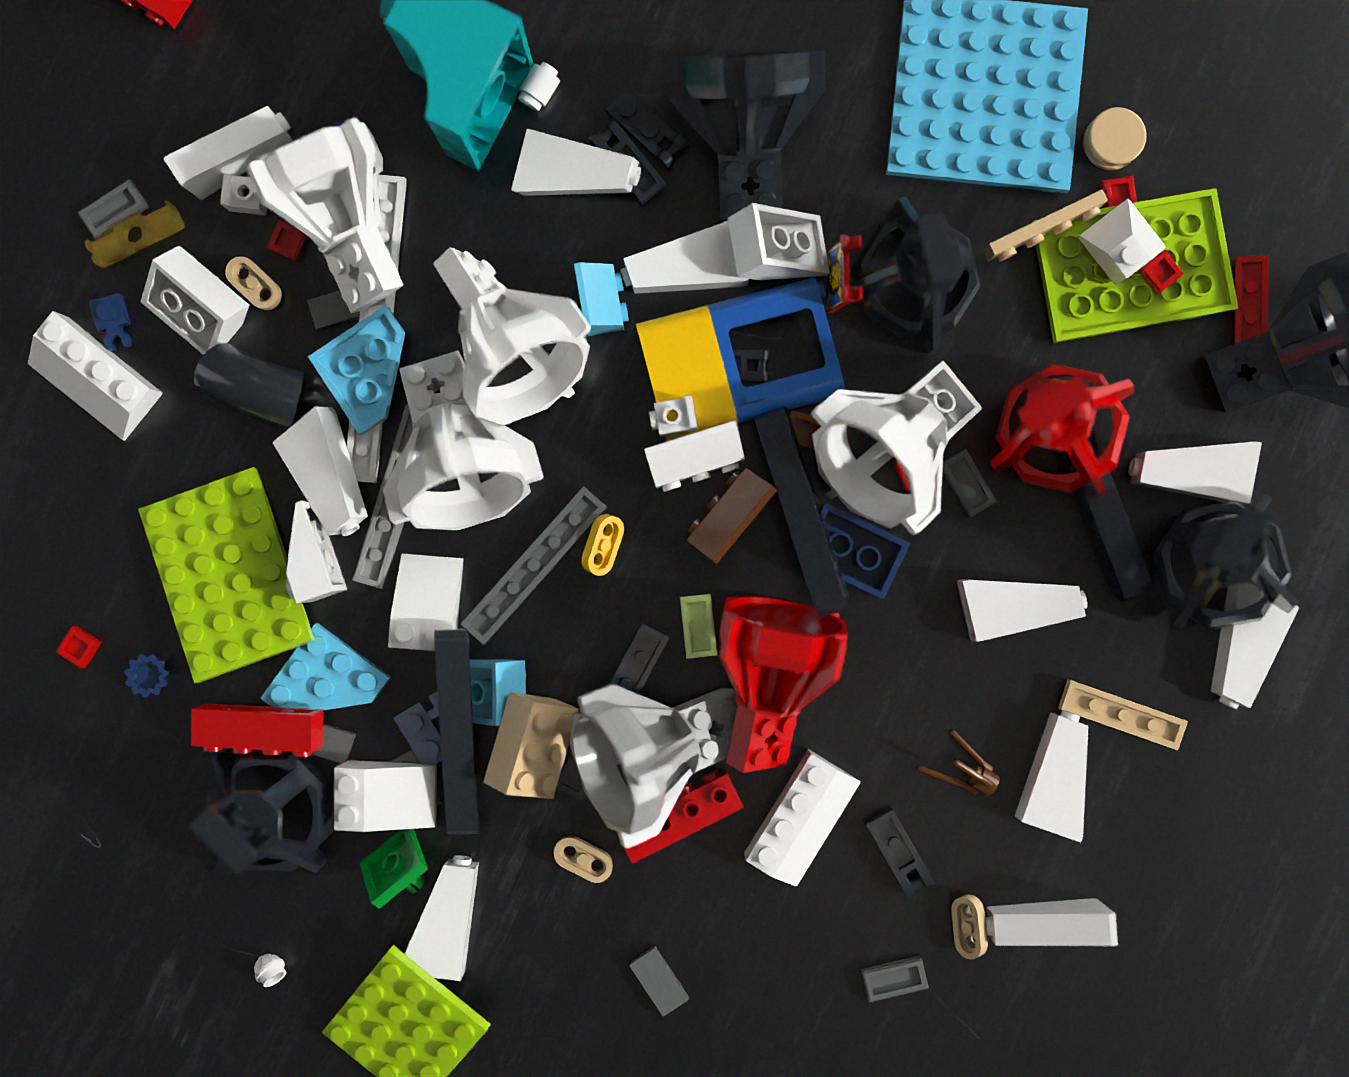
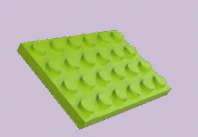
[1032,188,1238,343]
[138,467,315,683]

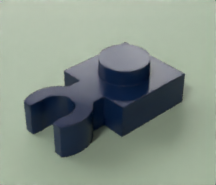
[89,293,132,352]

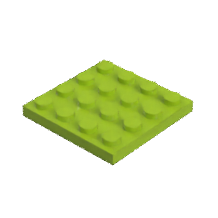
[322,945,490,1077]

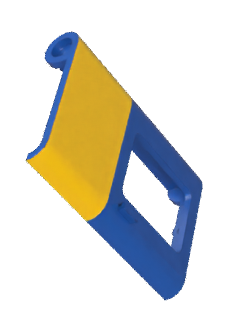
[636,277,845,442]

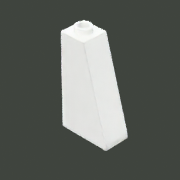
[163,106,293,201]
[511,129,641,196]
[620,221,749,293]
[273,407,368,536]
[1128,442,1262,505]
[957,579,1087,642]
[1211,582,1299,709]
[1015,710,1088,842]
[405,855,479,981]
[985,898,1118,946]

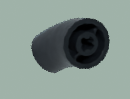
[194,343,303,429]

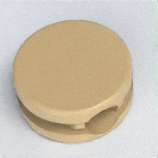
[1083,107,1146,170]

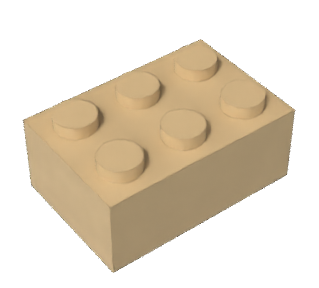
[484,692,579,799]

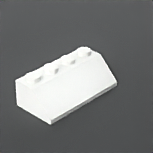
[28,311,163,441]
[744,749,860,887]

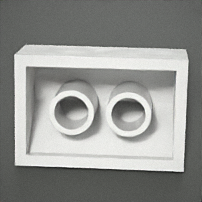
[141,246,249,355]
[644,421,745,492]

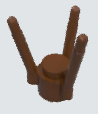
[918,730,1000,797]

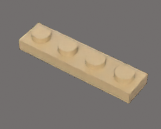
[983,189,1108,262]
[1058,679,1188,750]

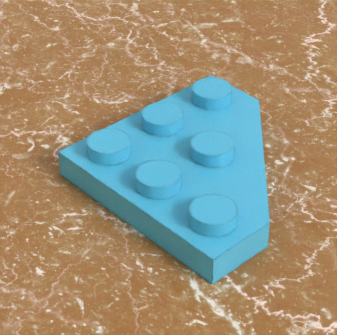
[308,305,405,435]
[260,623,391,710]

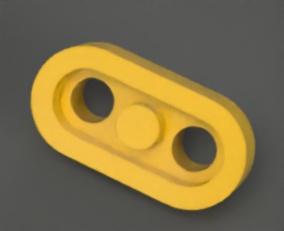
[582,514,624,576]

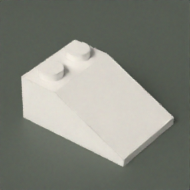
[728,203,830,280]
[286,501,347,603]
[388,554,463,651]
[334,760,437,832]

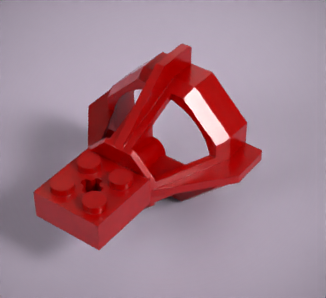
[990,364,1134,498]
[719,595,848,773]

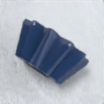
[124,654,169,698]

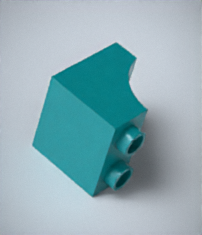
[380,0,534,172]

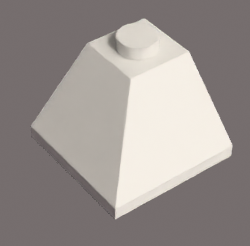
[1078,198,1166,286]

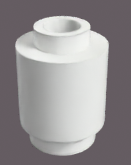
[518,62,560,112]

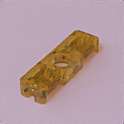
[85,201,184,268]

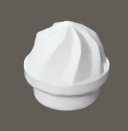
[254,954,286,987]

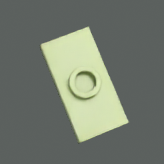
[680,594,717,659]

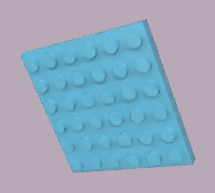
[885,0,1088,193]

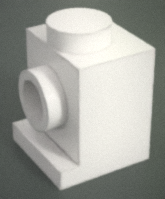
[220,173,267,215]
[650,396,698,437]

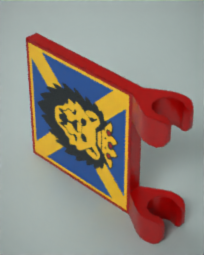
[825,235,863,314]

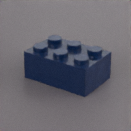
[796,502,910,600]

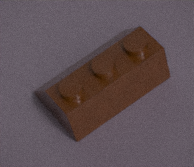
[686,468,777,564]

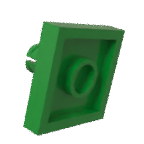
[359,829,428,909]

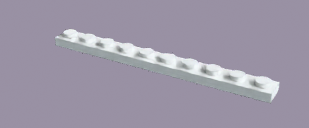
[347,175,407,483]

